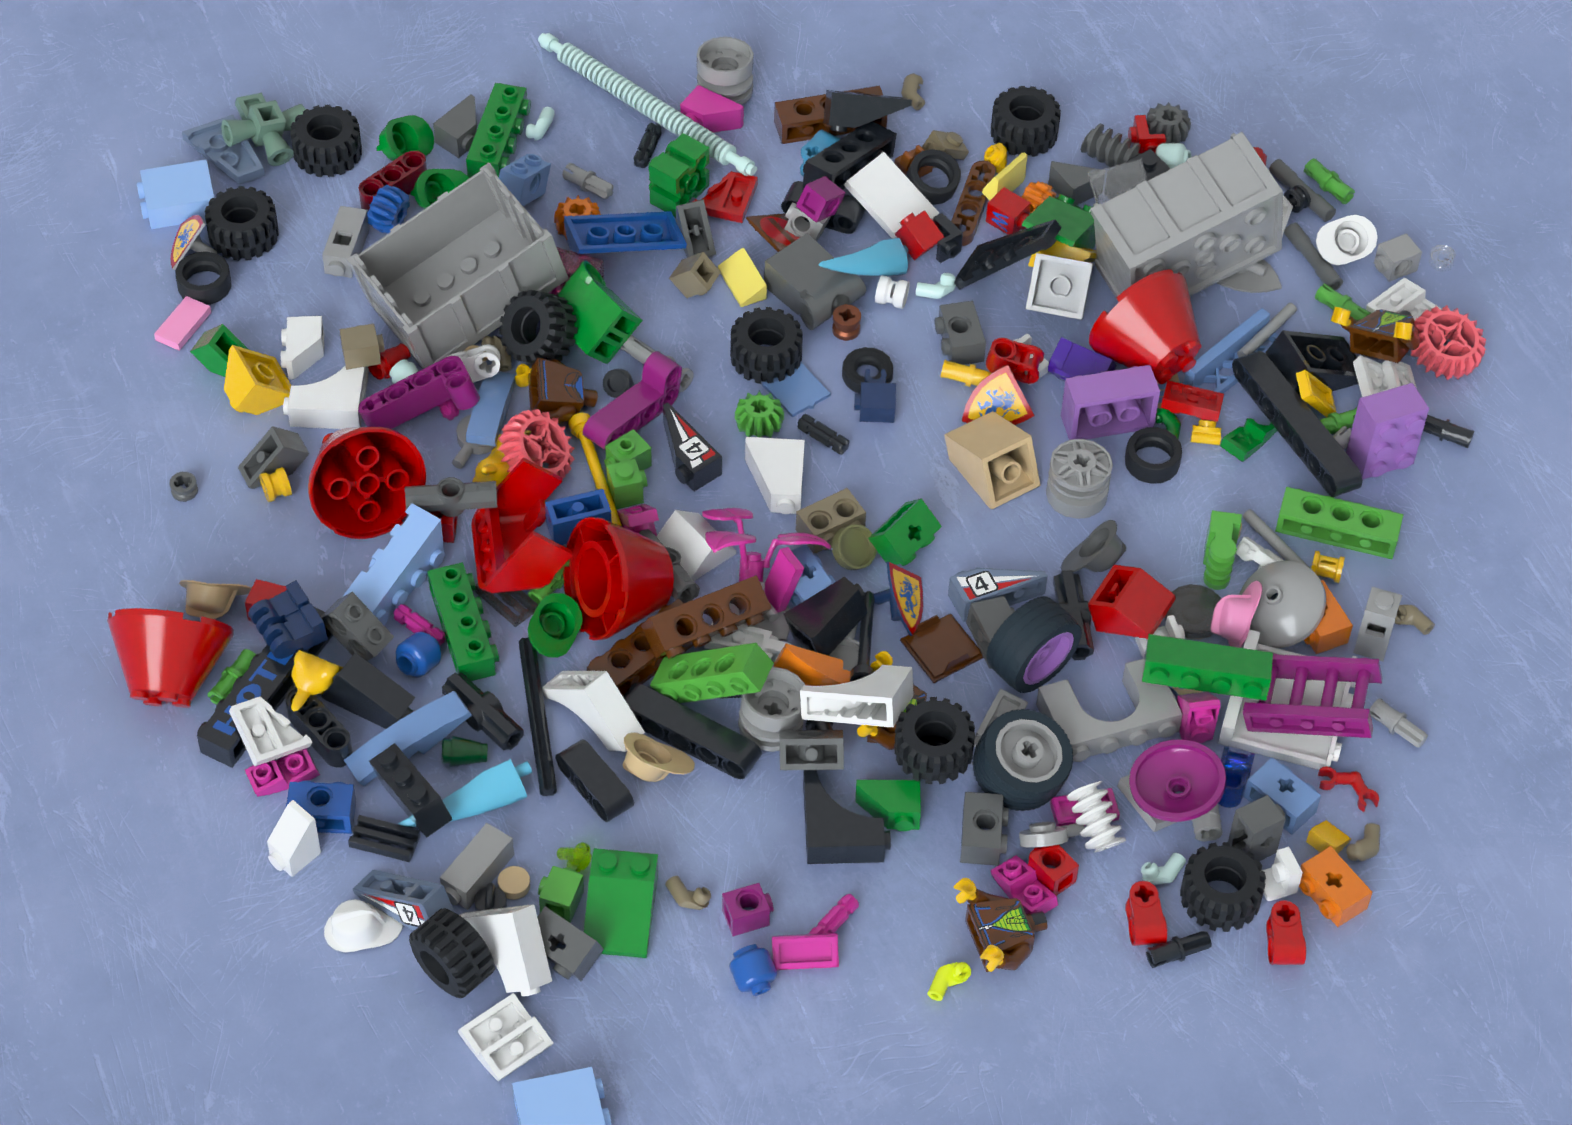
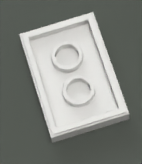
[844,152,939,239]

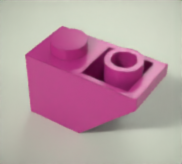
[1176,692,1221,743]

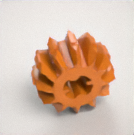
[554,195,601,240]

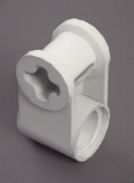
[445,344,501,383]

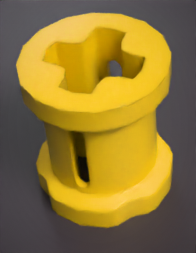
[1311,550,1345,583]

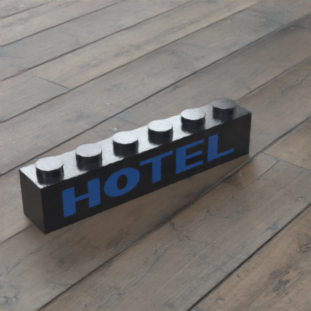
[197,607,333,768]

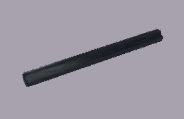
[519,637,557,796]

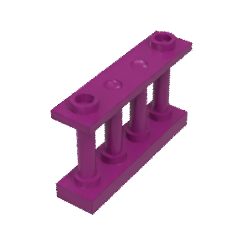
[1243,653,1383,738]

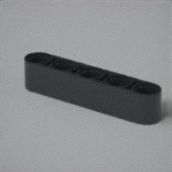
[623,683,762,779]

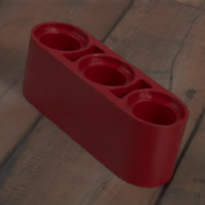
[358,151,427,211]

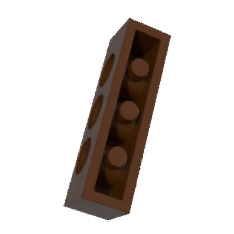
[774,85,888,144]
[641,575,772,659]
[587,599,694,696]

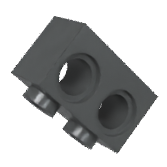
[321,592,394,661]

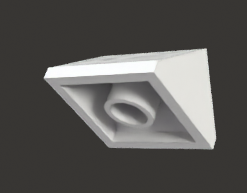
[656,510,736,581]

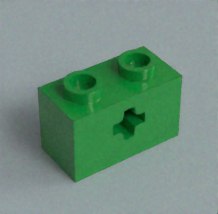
[868,498,942,566]

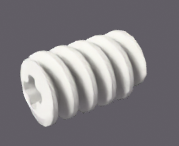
[1067,781,1126,853]

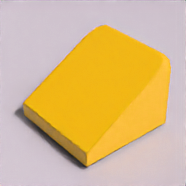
[1306,820,1351,854]

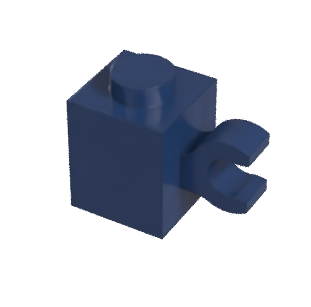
[854,369,896,423]

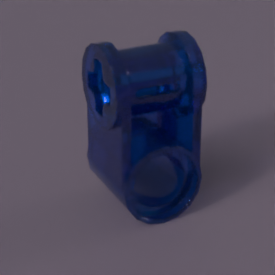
[1218,745,1255,808]

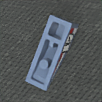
[948,568,1048,622]
[353,870,454,931]

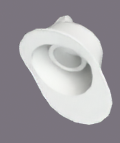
[1316,215,1378,265]
[324,899,403,953]

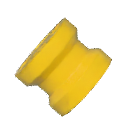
[259,467,292,502]

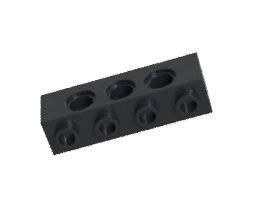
[802,121,897,190]

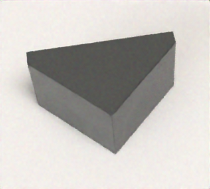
[1048,161,1106,205]
[676,199,716,257]

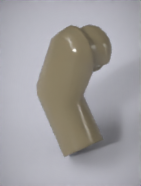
[901,73,925,110]
[481,336,512,372]
[1394,605,1435,635]
[1346,823,1380,861]
[665,876,711,910]

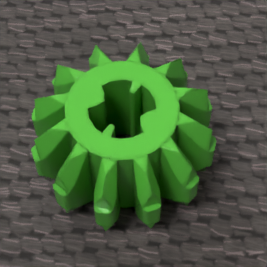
[734,390,784,438]

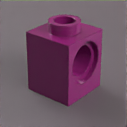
[796,176,846,223]
[722,883,774,937]

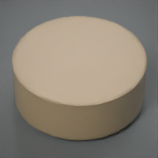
[498,866,530,900]

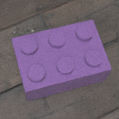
[1061,365,1160,440]
[1346,383,1429,480]

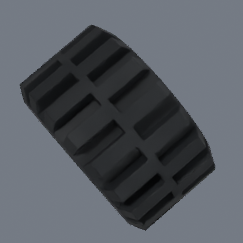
[990,86,1061,157]
[290,105,362,177]
[205,186,279,261]
[499,290,577,364]
[730,307,803,384]
[894,697,975,784]
[1180,842,1266,932]
[409,908,495,998]

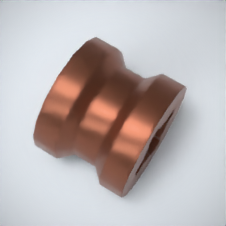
[832,304,861,341]

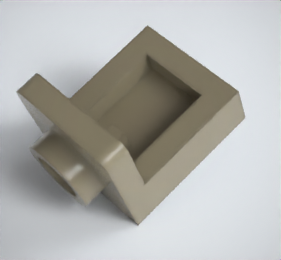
[922,130,969,168]

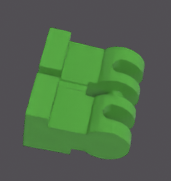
[1203,510,1242,590]

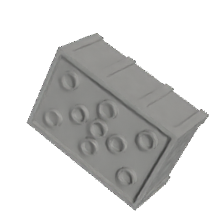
[1090,132,1283,302]
[347,163,569,369]

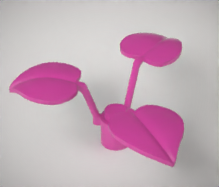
[702,508,831,582]

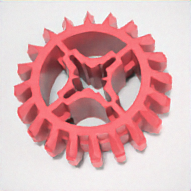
[1411,305,1486,380]
[498,409,575,480]

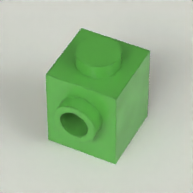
[604,429,652,470]
[606,459,648,510]
[538,866,584,923]

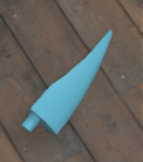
[818,238,908,276]
[398,759,532,827]

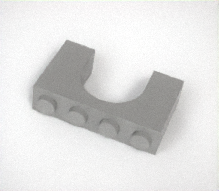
[1036,659,1183,762]

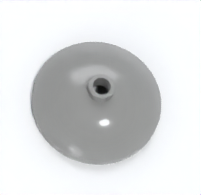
[1239,560,1326,648]

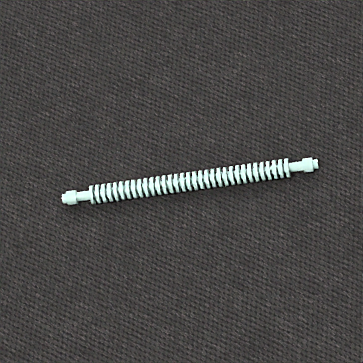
[538,33,757,176]

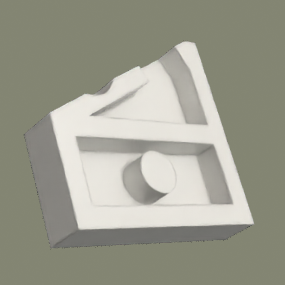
[229,697,312,766]

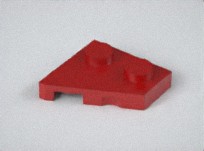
[692,171,758,223]

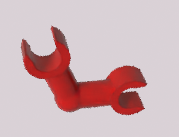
[1318,766,1379,812]

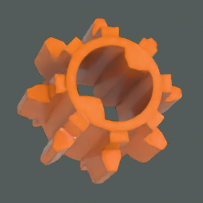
[1022,181,1057,214]

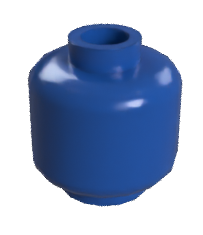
[395,632,441,677]
[729,944,777,996]

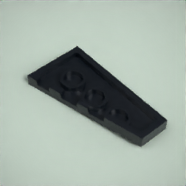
[954,219,1062,290]

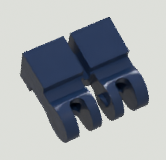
[248,580,328,659]

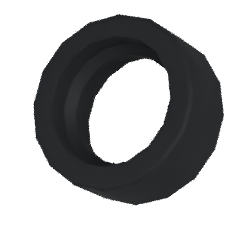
[906,149,961,205]
[175,251,231,305]
[1125,427,1182,484]

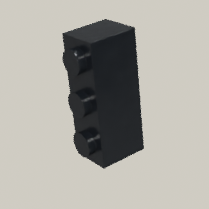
[369,743,453,838]

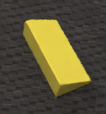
[982,152,1028,201]
[718,248,767,307]

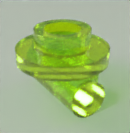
[557,842,592,872]

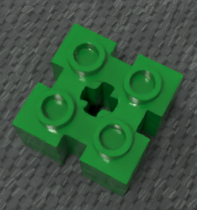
[648,133,710,218]

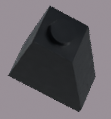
[783,577,868,656]
[321,652,415,729]

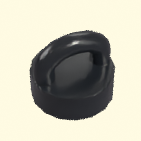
[603,369,635,398]
[474,883,507,911]

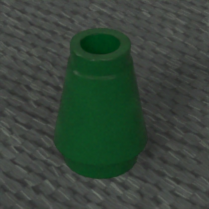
[441,735,488,767]

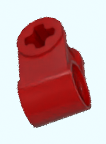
[986,337,1044,384]
[1125,881,1167,946]
[1266,900,1306,965]

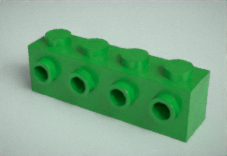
[466,82,531,178]
[427,562,499,681]
[1142,634,1273,701]

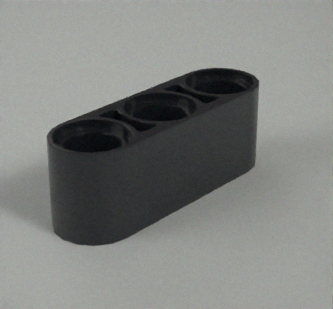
[781,181,866,234]
[285,687,353,768]
[555,739,634,822]

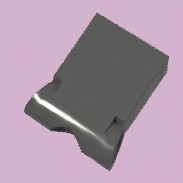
[764,233,866,330]

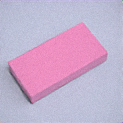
[154,296,211,351]

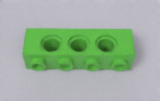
[1275,487,1404,559]
[650,643,774,703]

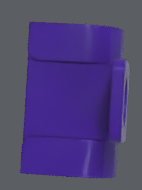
[1048,337,1117,382]

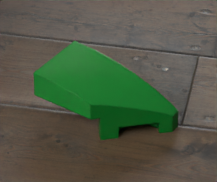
[1220,418,1277,462]

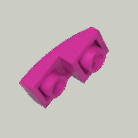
[245,748,320,797]
[991,855,1058,915]

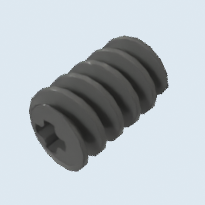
[1080,123,1141,168]

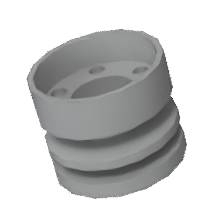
[697,37,754,105]
[1046,439,1113,519]
[738,667,805,752]

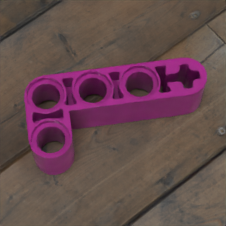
[582,351,682,450]
[358,356,480,429]

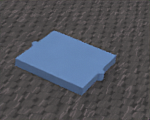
[762,362,831,417]

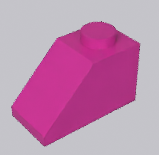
[680,85,744,133]

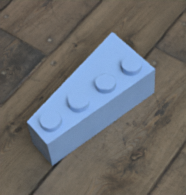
[343,503,445,625]

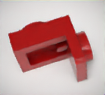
[1128,115,1166,154]

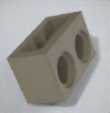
[795,488,866,554]

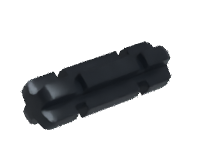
[633,123,662,168]
[797,414,850,454]

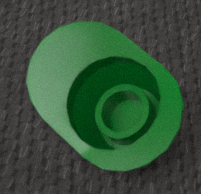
[376,115,434,161]
[410,169,469,209]
[527,593,583,658]

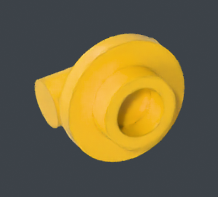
[984,143,1007,173]
[1190,420,1222,445]

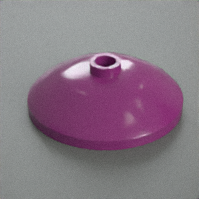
[1129,739,1226,822]

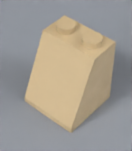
[944,411,1041,509]

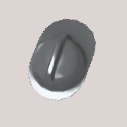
[1061,520,1126,572]

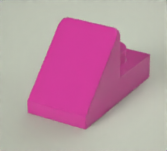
[617,504,659,536]

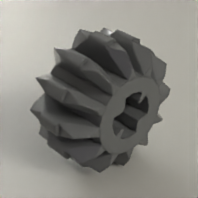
[1146,102,1191,143]

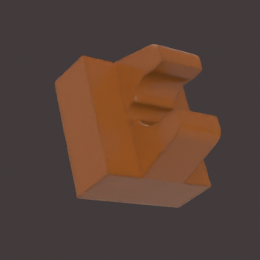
[894,145,933,178]

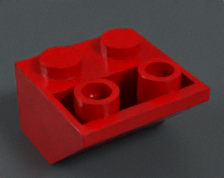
[1088,565,1176,639]

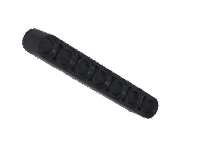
[1232,351,1363,497]

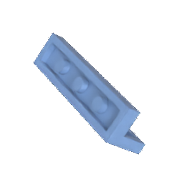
[1183,308,1279,394]

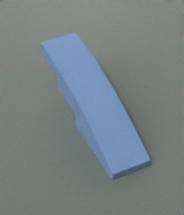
[466,372,516,446]
[344,691,472,786]

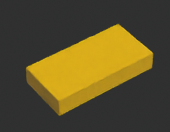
[1296,370,1336,417]

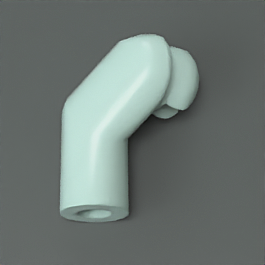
[916,273,956,299]

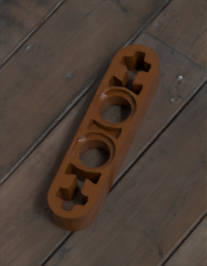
[951,161,996,246]

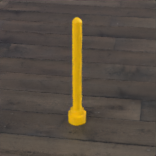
[568,413,622,527]

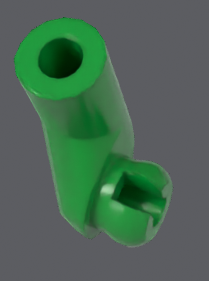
[1155,407,1181,439]

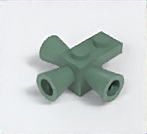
[221,92,306,166]

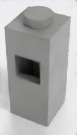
[322,206,370,278]
[1353,587,1402,661]
[440,823,514,910]

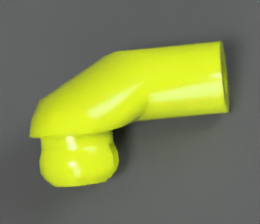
[927,962,972,1001]

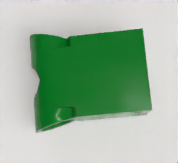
[557,260,643,364]

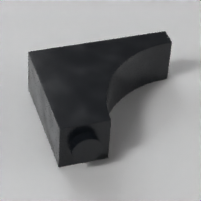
[803,770,891,864]

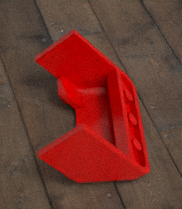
[471,457,573,594]

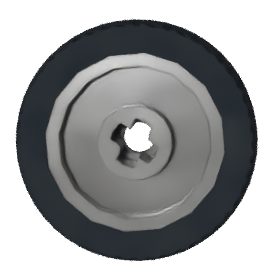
[972,709,1073,811]

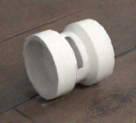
[875,275,910,309]

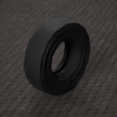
[842,347,893,393]

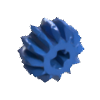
[367,185,410,234]

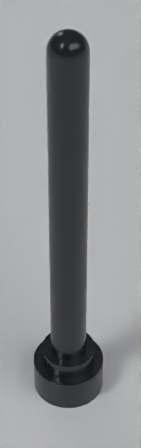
[850,591,875,682]

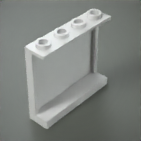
[1218,629,1357,770]

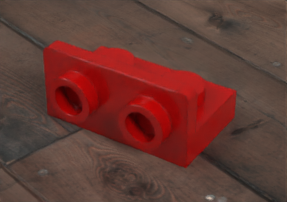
[1161,380,1224,422]

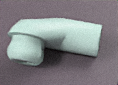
[526,107,555,141]
[1141,853,1186,885]

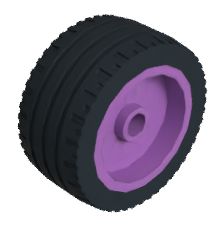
[986,596,1082,693]

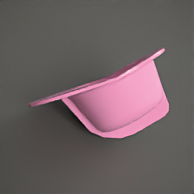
[1210,581,1262,648]

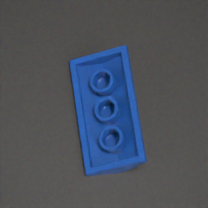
[564,211,687,254]

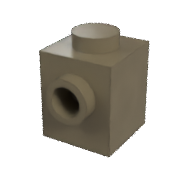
[669,252,721,298]
[339,324,385,370]

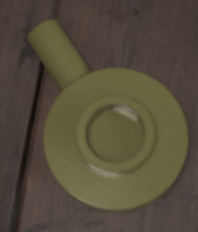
[832,524,877,570]

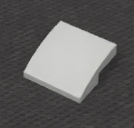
[1366,278,1441,321]
[1353,355,1417,397]
[458,993,554,1081]

